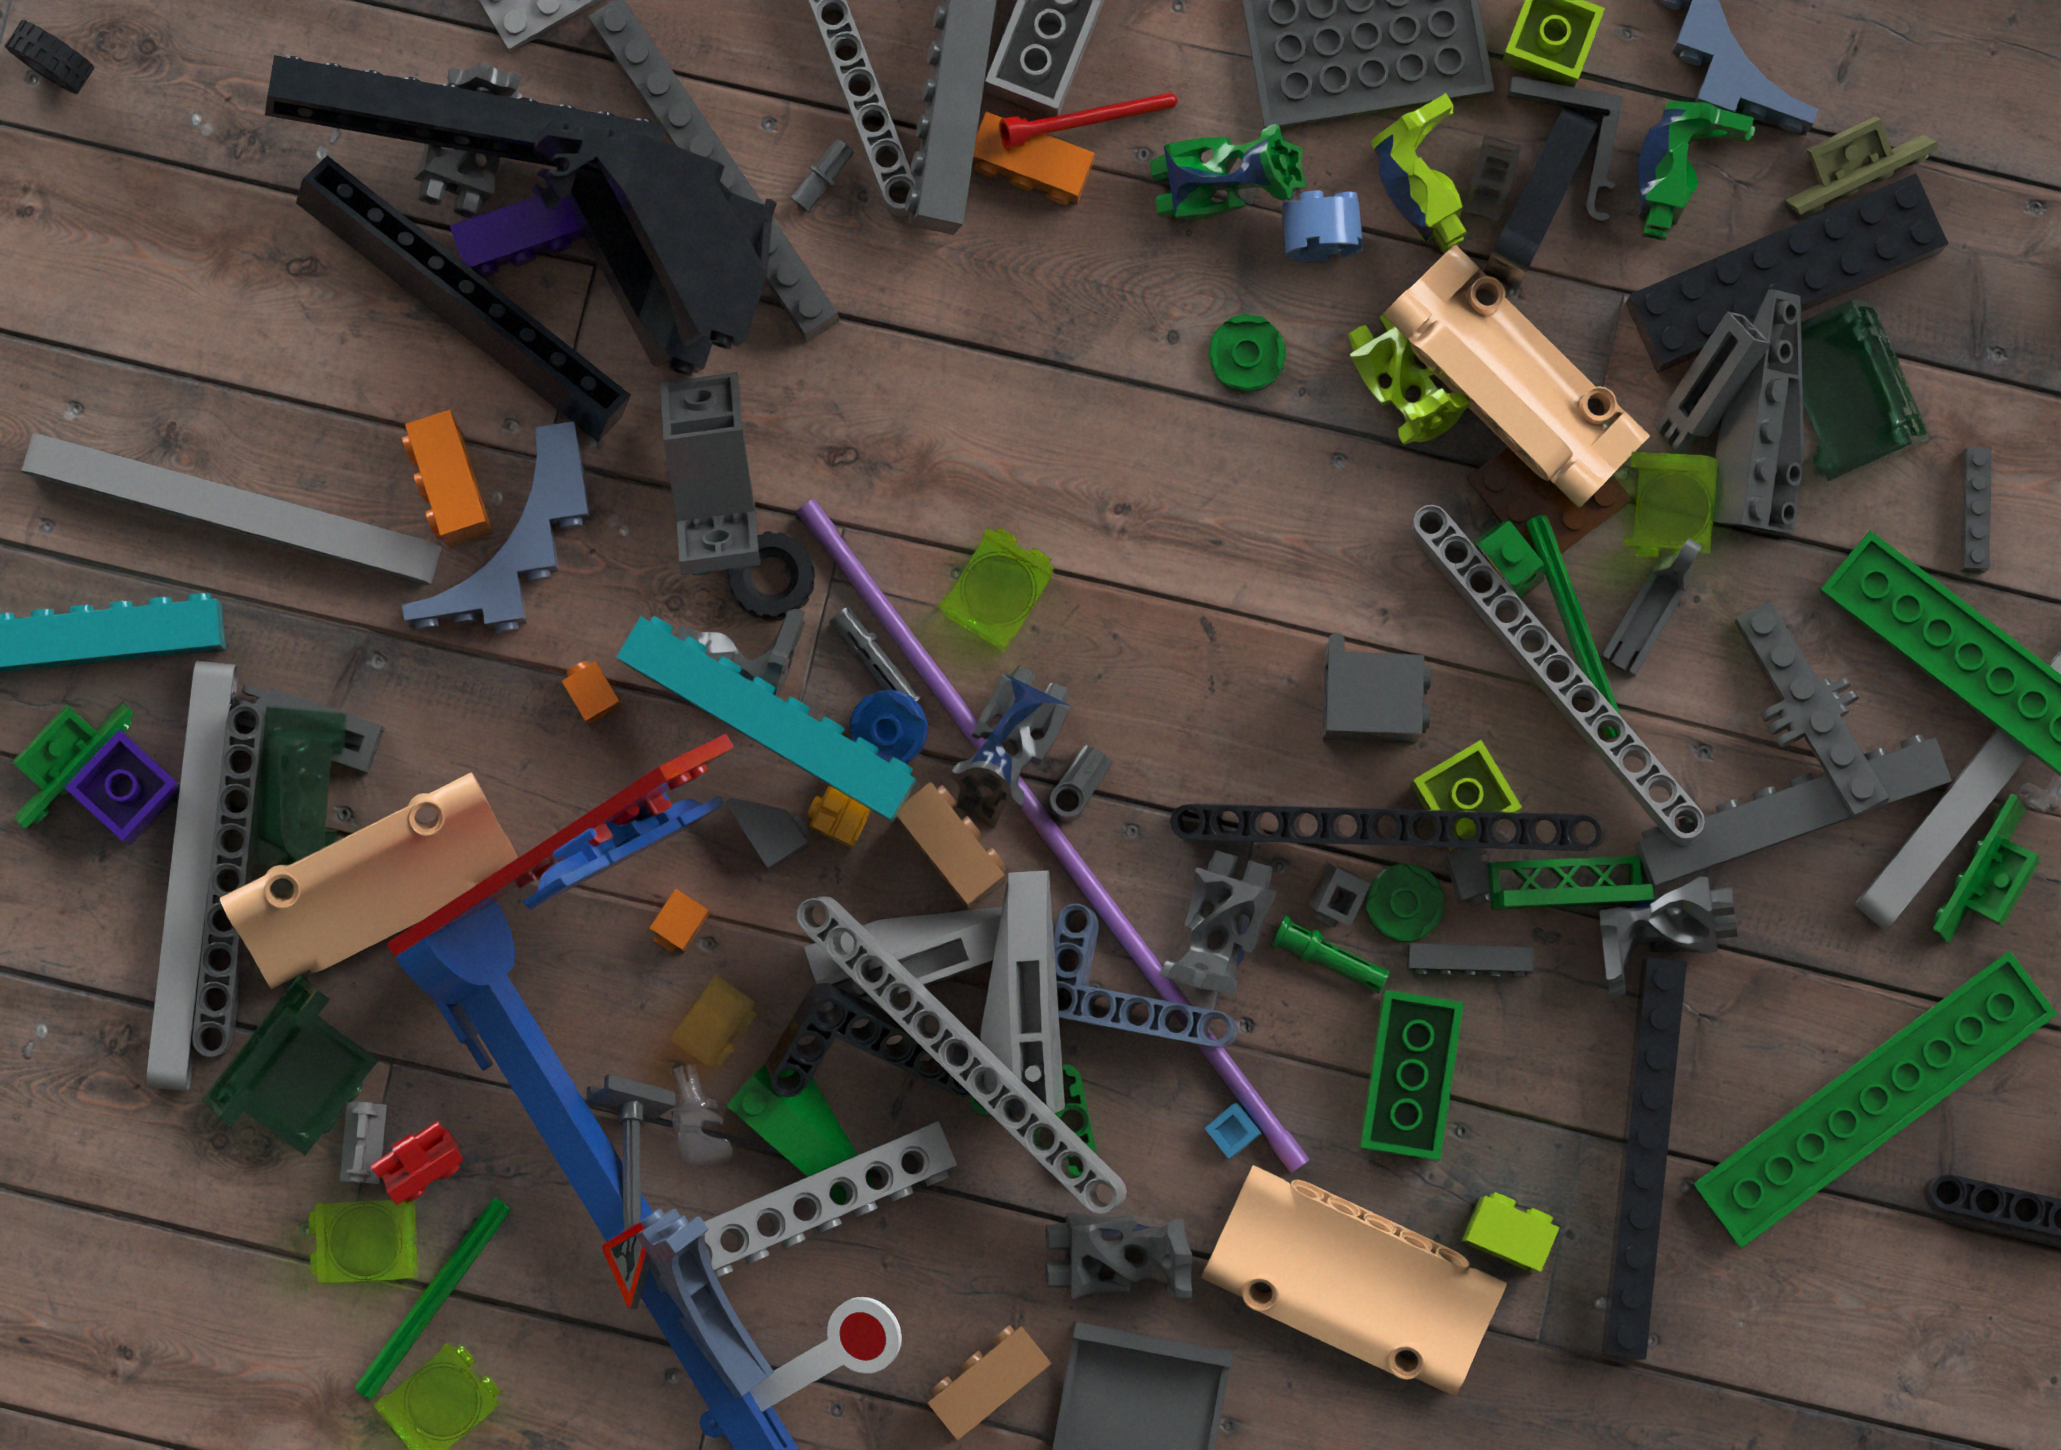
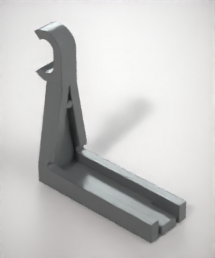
[1507,76,1623,222]
[1600,538,1702,677]

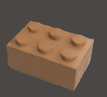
[895,782,1006,910]
[928,1325,1052,1441]

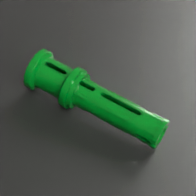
[1270,914,1390,994]

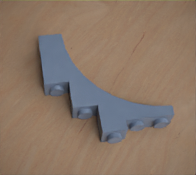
[1658,0,1819,134]
[402,421,591,634]
[635,1208,774,1398]

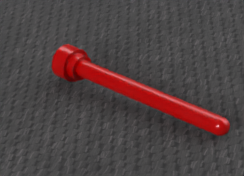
[999,93,1178,150]

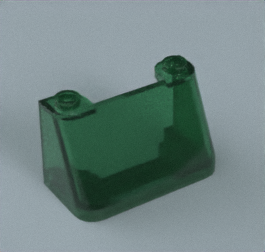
[1801,299,1929,481]

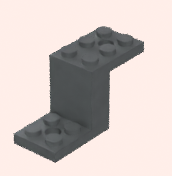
[660,372,760,576]

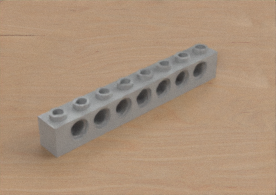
[649,1121,957,1293]

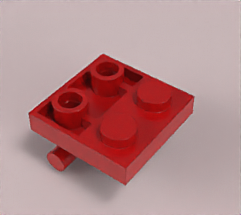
[370,1120,464,1206]

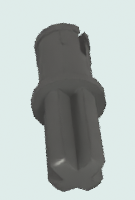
[790,139,854,213]

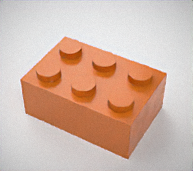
[402,410,493,547]

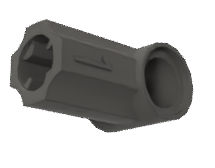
[1049,744,1113,823]

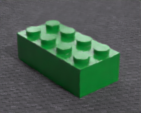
[1358,990,1464,1162]

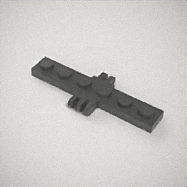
[1735,600,1889,820]

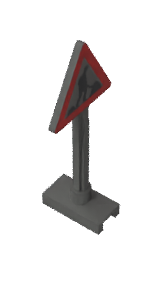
[587,1074,675,1310]

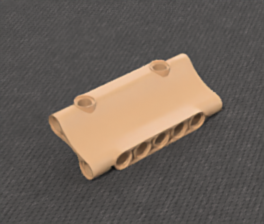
[1383,244,1650,508]
[220,772,518,989]
[1201,1165,1507,1397]

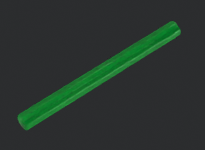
[1526,515,1621,739]
[355,1198,511,1400]

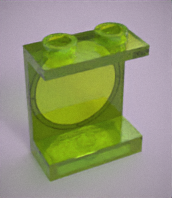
[1623,452,1718,560]
[938,527,1054,653]
[309,1200,418,1283]
[373,1342,502,1450]

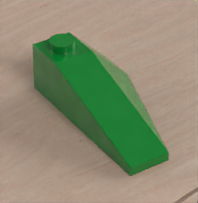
[726,1063,874,1205]

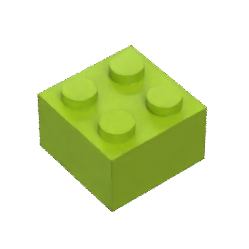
[1501,0,1605,88]
[1410,740,1522,852]
[1460,1192,1560,1273]

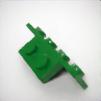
[12,701,135,829]
[1933,794,2041,944]

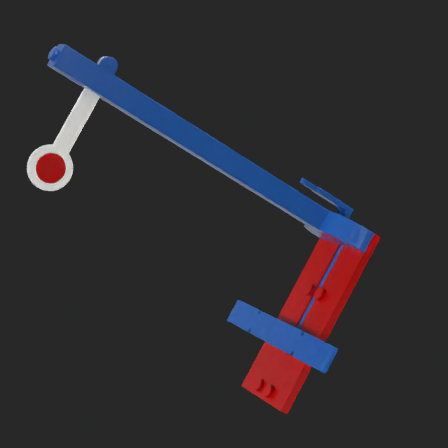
[387,734,902,1450]

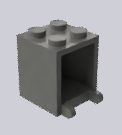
[1322,633,1431,743]

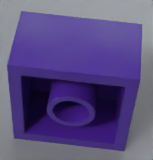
[65,730,180,846]

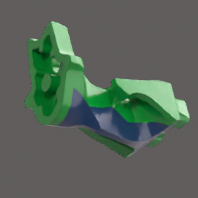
[1637,101,1755,241]
[1149,124,1307,222]

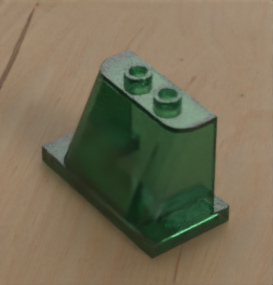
[254,706,347,866]
[202,975,379,1156]

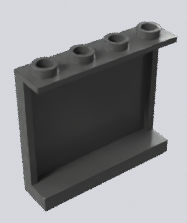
[1052,1322,1233,1450]

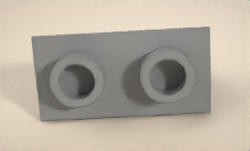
[340,1102,387,1184]

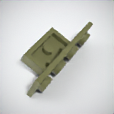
[1785,116,1939,215]

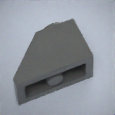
[725,798,811,872]

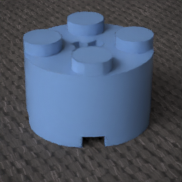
[1281,190,1363,262]

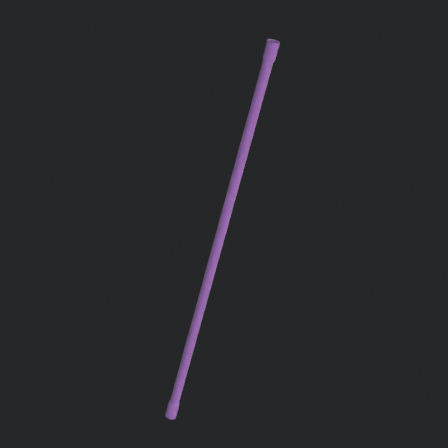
[796,499,1310,1173]

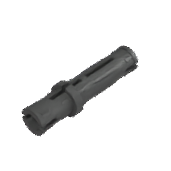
[829,606,922,703]

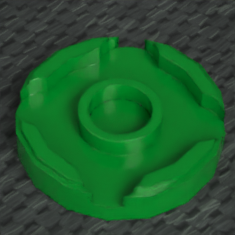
[1208,314,1286,393]
[1366,864,1444,942]

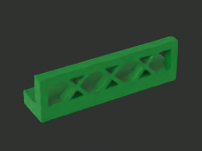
[1487,856,1654,910]

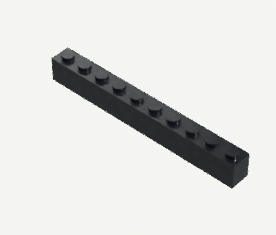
[265,55,664,167]
[296,155,631,442]
[1601,957,1687,1360]

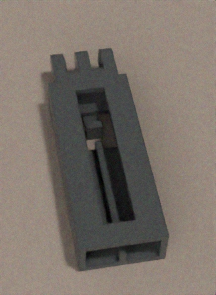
[1656,311,1771,454]
[236,684,385,774]

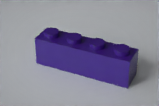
[450,196,584,278]

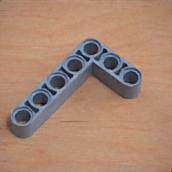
[1054,903,1238,1049]

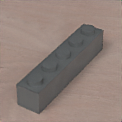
[1961,447,1992,572]
[1408,943,1534,977]

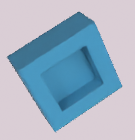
[1204,1103,1262,1159]

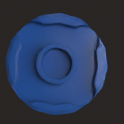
[850,690,928,764]

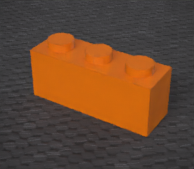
[972,112,1095,205]

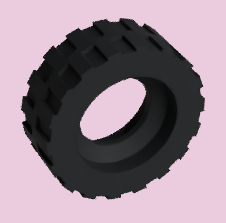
[5,20,95,94]
[727,531,815,621]

